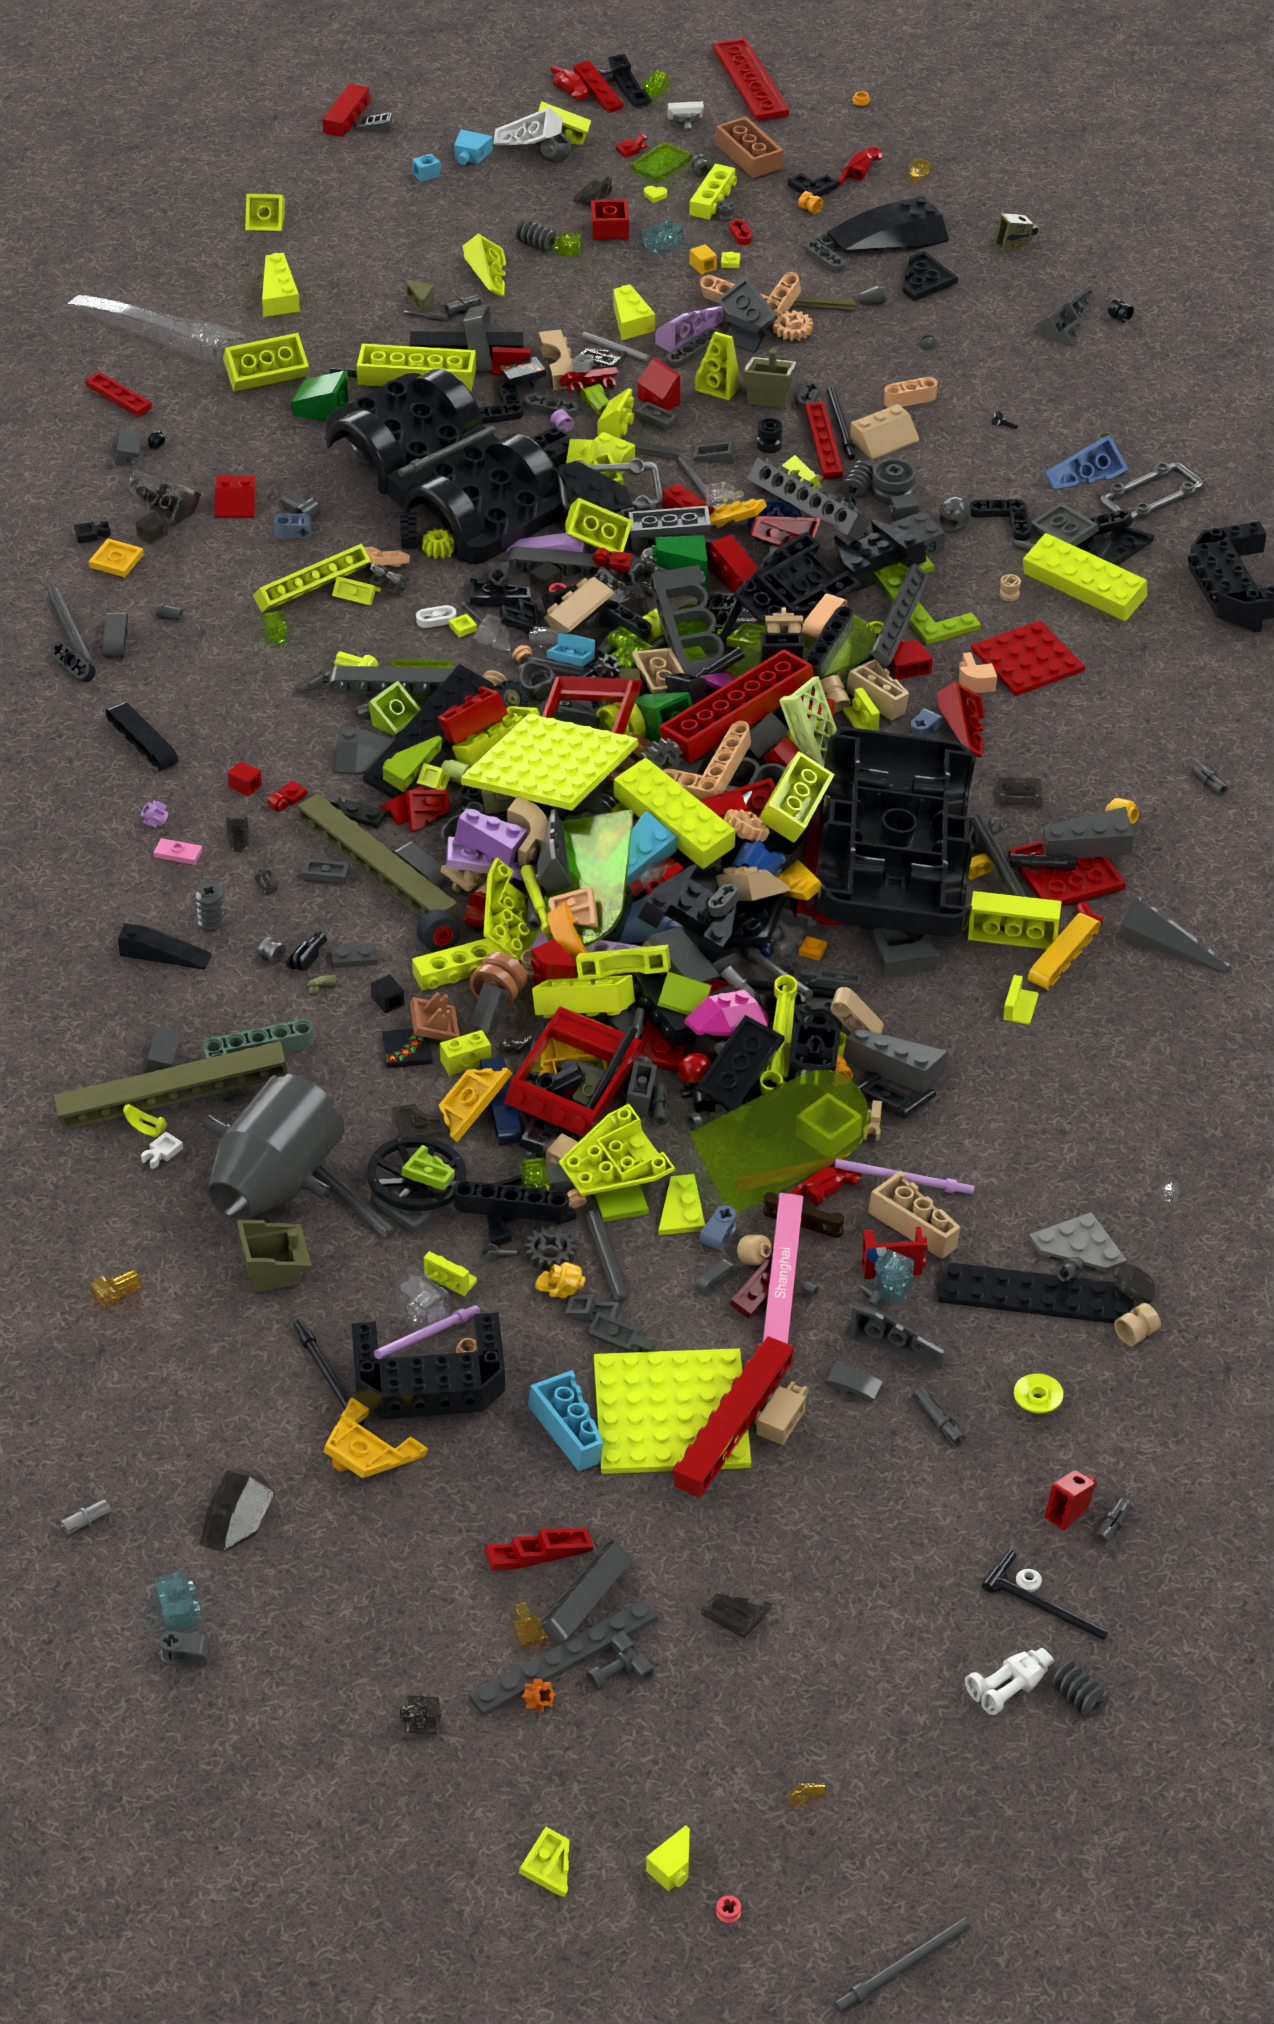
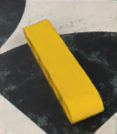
[1027,913,1101,990]

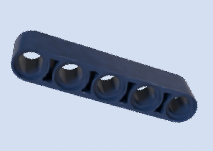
[480,1056,522,1145]

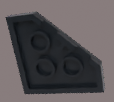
[903,251,958,301]
[557,461,633,512]

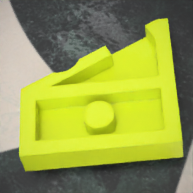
[518,1827,569,1898]

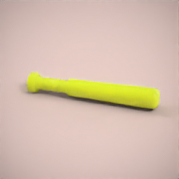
[520,865,552,934]

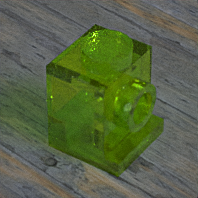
[643,69,669,98]
[554,232,582,256]
[262,610,288,644]
[521,1157,550,1190]

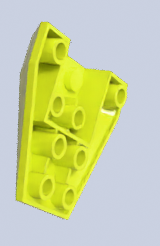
[483,858,551,961]
[559,1104,675,1196]

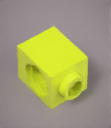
[417,763,450,790]

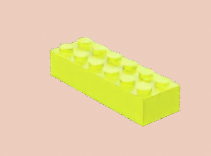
[357,344,476,392]
[1023,533,1147,621]
[614,757,736,869]

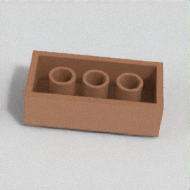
[715,116,784,178]

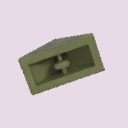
[406,280,434,313]

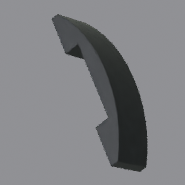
[608,54,652,107]

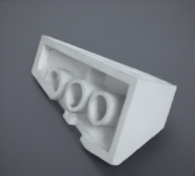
[493,107,563,145]

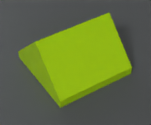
[368,680,420,736]
[658,972,711,1015]

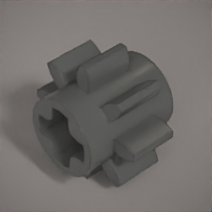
[594,654,621,678]

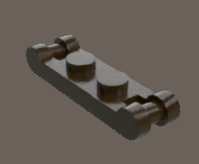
[763,1192,844,1238]

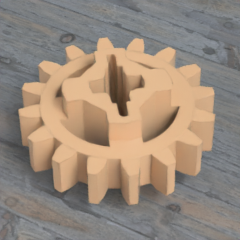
[772,310,813,341]
[724,809,770,842]

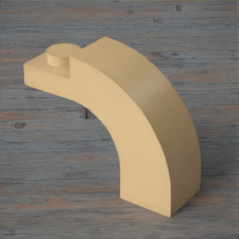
[507,796,548,867]

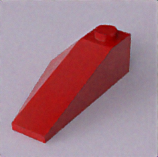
[936,681,985,757]

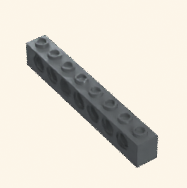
[747,458,870,541]

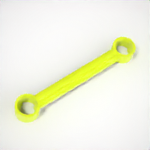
[759,975,797,1096]

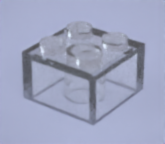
[394,1268,450,1341]

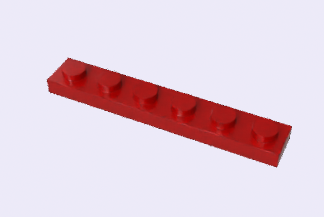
[805,402,843,479]

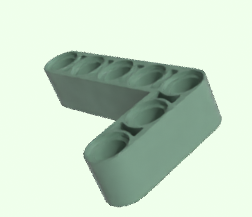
[203,1020,314,1099]

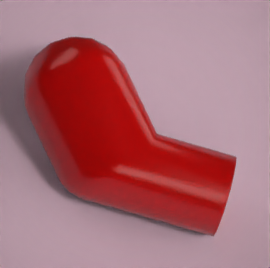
[1075,902,1103,926]

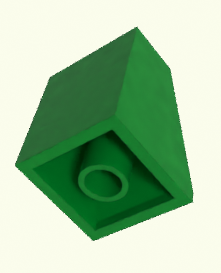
[290,371,349,422]
[652,536,707,591]
[635,692,693,743]

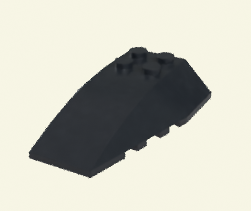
[827,196,949,253]
[733,531,861,623]

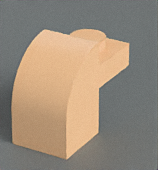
[959,652,997,693]

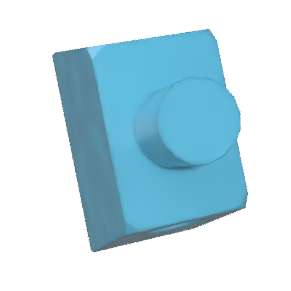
[454,129,493,165]

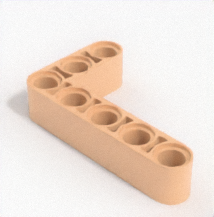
[700,272,801,316]
[662,721,751,800]

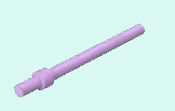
[834,1159,974,1195]
[374,1305,480,1359]

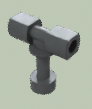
[586,1631,654,1690]

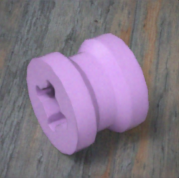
[550,409,574,432]

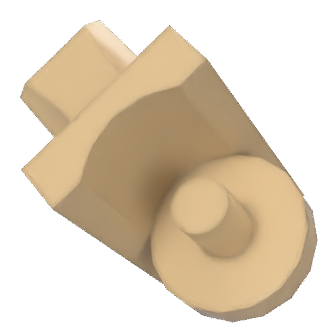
[765,608,803,633]
[440,864,484,893]

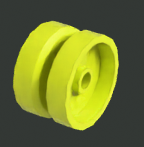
[596,702,646,738]

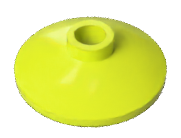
[1014,1374,1063,1413]

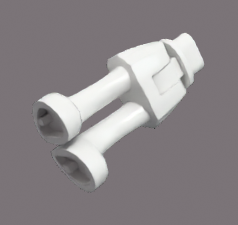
[965,1648,1054,1715]

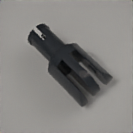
[287,931,327,971]

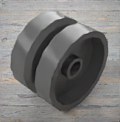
[872,458,916,505]

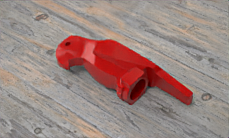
[551,66,589,100]
[838,147,882,186]
[789,1167,861,1206]

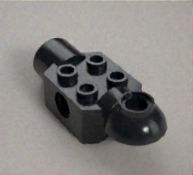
[788,1009,841,1104]

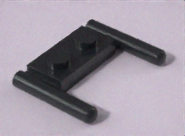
[852,1072,936,1118]

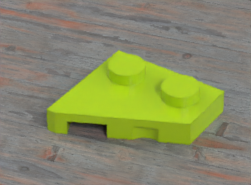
[401,1145,455,1190]

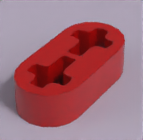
[730,220,752,245]

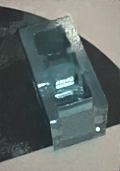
[154,1571,201,1632]

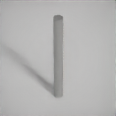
[582,332,650,362]

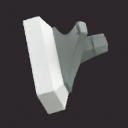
[667,101,704,132]

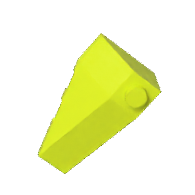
[462,234,506,297]
[695,332,739,400]

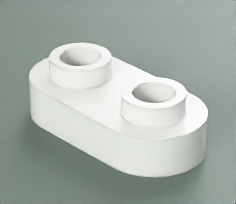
[416,605,456,628]

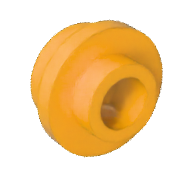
[852,91,870,106]

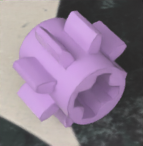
[141,800,168,828]

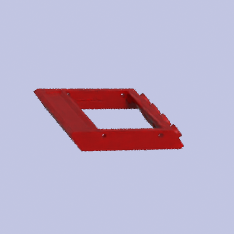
[542,676,642,735]
[504,1006,643,1137]

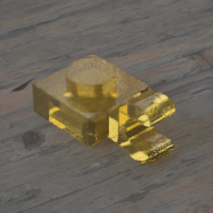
[908,158,933,184]
[513,1602,546,1648]

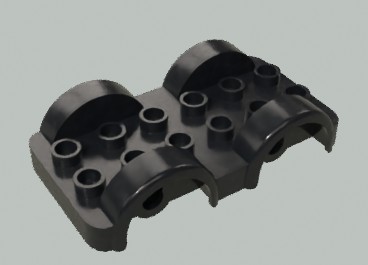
[325,369,563,564]
[814,727,976,937]

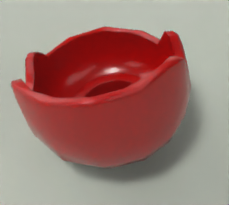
[678,1053,713,1083]

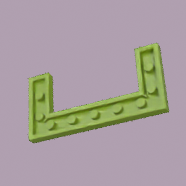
[873,556,981,645]

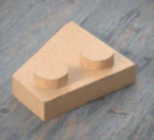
[549,886,598,927]

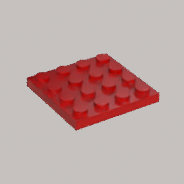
[971,620,1085,696]
[1008,840,1125,907]

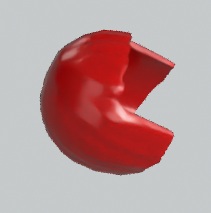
[465,892,486,929]

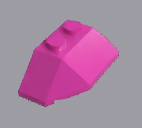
[684,990,770,1036]

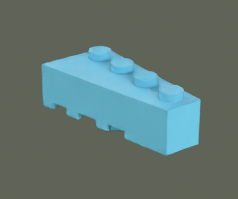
[598,811,677,899]
[528,1370,603,1472]

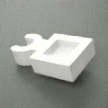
[141,1132,183,1169]

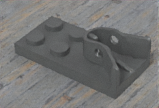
[628,506,711,551]

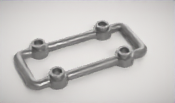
[558,458,662,511]
[1100,462,1204,521]

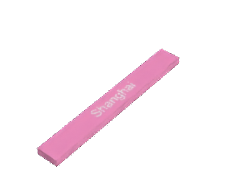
[763,1193,803,1344]

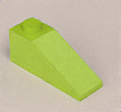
[382,736,442,792]

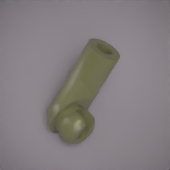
[307,975,337,995]

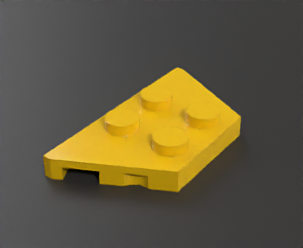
[439,1068,513,1142]

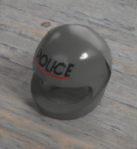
[936,496,971,533]

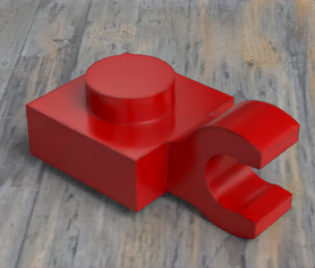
[615,134,648,158]

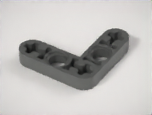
[805,233,845,272]

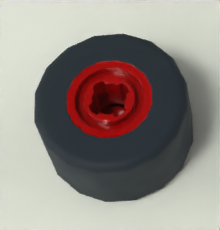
[417,909,460,952]

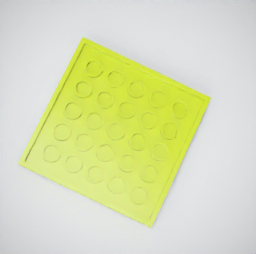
[461,714,638,811]
[594,1348,751,1474]

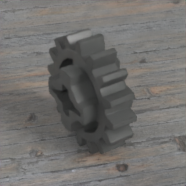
[639,738,683,770]
[525,1226,577,1272]

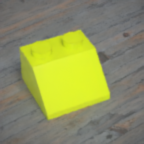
[245,194,285,231]
[594,432,635,475]

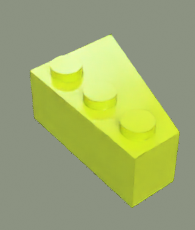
[538,101,591,145]
[613,285,655,341]

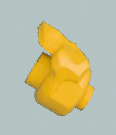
[535,1262,585,1299]

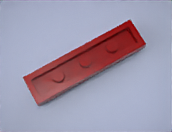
[573,60,624,113]
[85,372,152,417]

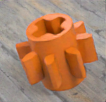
[521,1679,556,1712]

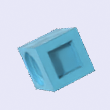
[412,154,441,182]

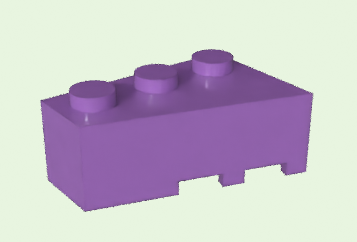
[454,808,527,867]

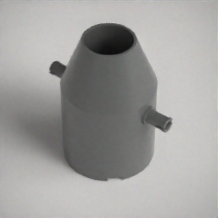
[202,1074,344,1221]

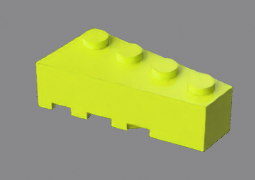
[452,706,540,767]

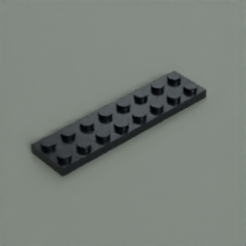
[363,663,494,798]
[939,1262,1135,1324]

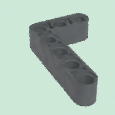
[464,304,493,373]

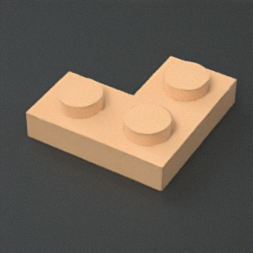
[364,547,410,568]

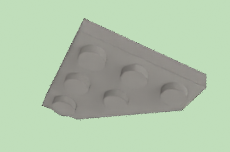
[1029,1212,1127,1273]

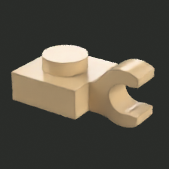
[863,1100,882,1141]

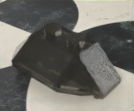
[200,1468,275,1552]

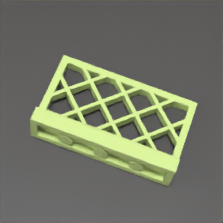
[779,676,837,767]

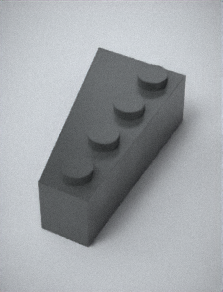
[1042,807,1134,858]
[844,1028,948,1094]

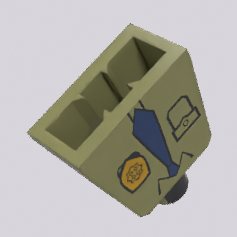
[994,214,1038,252]

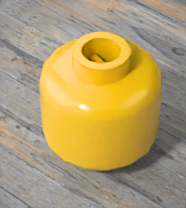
[1105,798,1139,825]

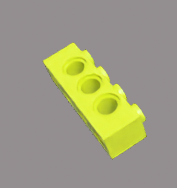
[689,164,737,220]
[412,938,504,991]

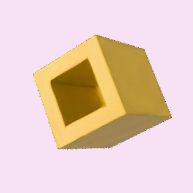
[689,244,717,274]

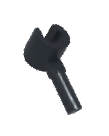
[992,411,1018,429]

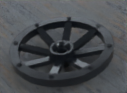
[367,1136,466,1211]

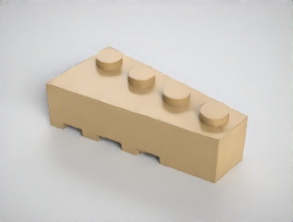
[868,1170,961,1259]

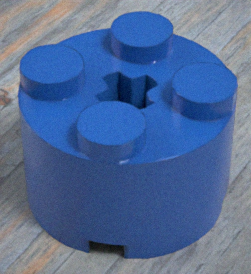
[731,841,783,876]

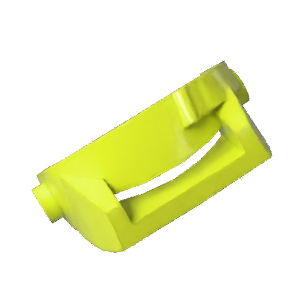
[123,1104,167,1137]

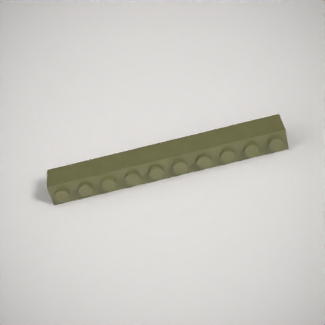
[297,794,458,919]
[54,1041,289,1129]

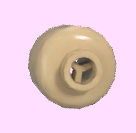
[737,1235,773,1266]

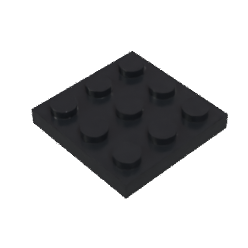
[723,893,786,950]

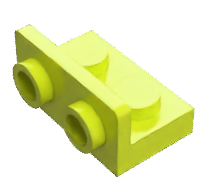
[843,688,880,731]
[424,1251,477,1296]

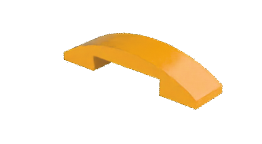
[547,903,587,963]

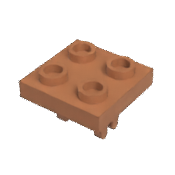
[410,992,460,1041]

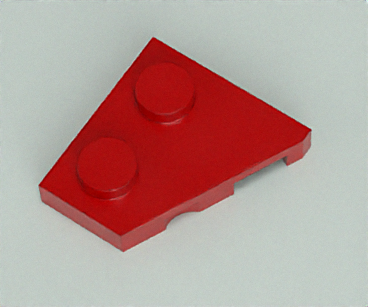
[405,790,450,832]

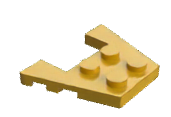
[539,1038,620,1076]
[323,1397,428,1478]

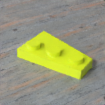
[658,1174,705,1235]

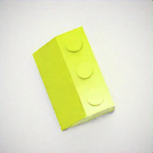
[565,498,633,554]

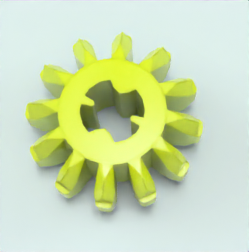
[422,528,455,560]

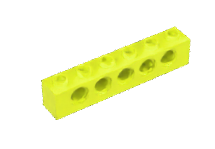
[253,544,371,613]

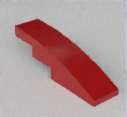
[484,1528,594,1571]

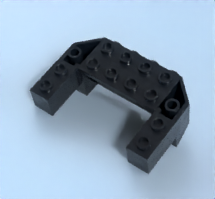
[1188,521,1274,632]
[351,1312,505,1419]

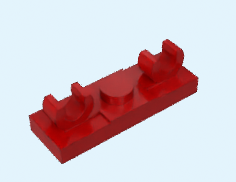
[559,367,618,393]

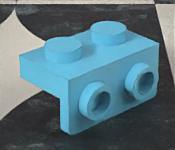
[547,632,595,667]

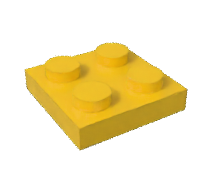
[89,539,144,578]

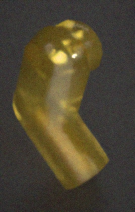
[789,1783,825,1807]

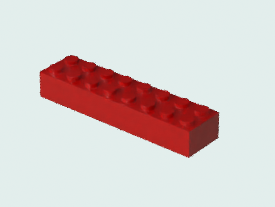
[659,649,814,763]

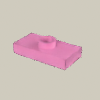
[154,838,202,865]

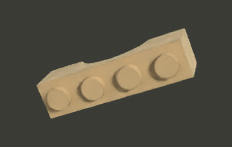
[539,330,575,390]

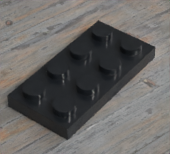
[697,1015,785,1113]

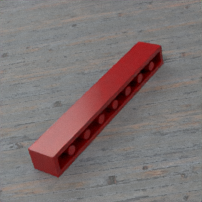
[672,1336,794,1498]

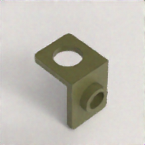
[572,1072,601,1107]

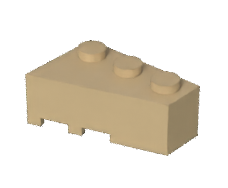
[846,659,909,721]

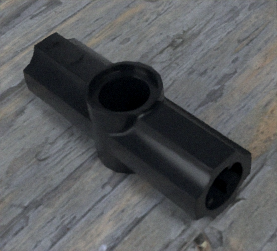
[534,1063,586,1097]

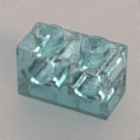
[641,219,684,255]
[873,1249,914,1306]

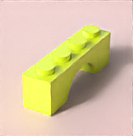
[576,945,671,980]

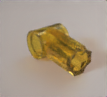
[89,1269,142,1308]

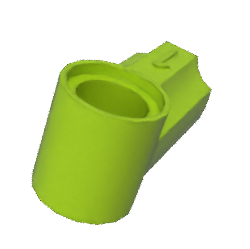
[580,384,609,415]

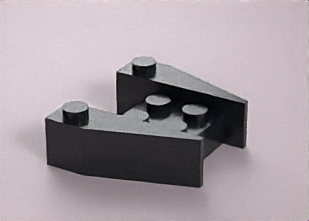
[834,520,927,592]
[638,864,736,963]

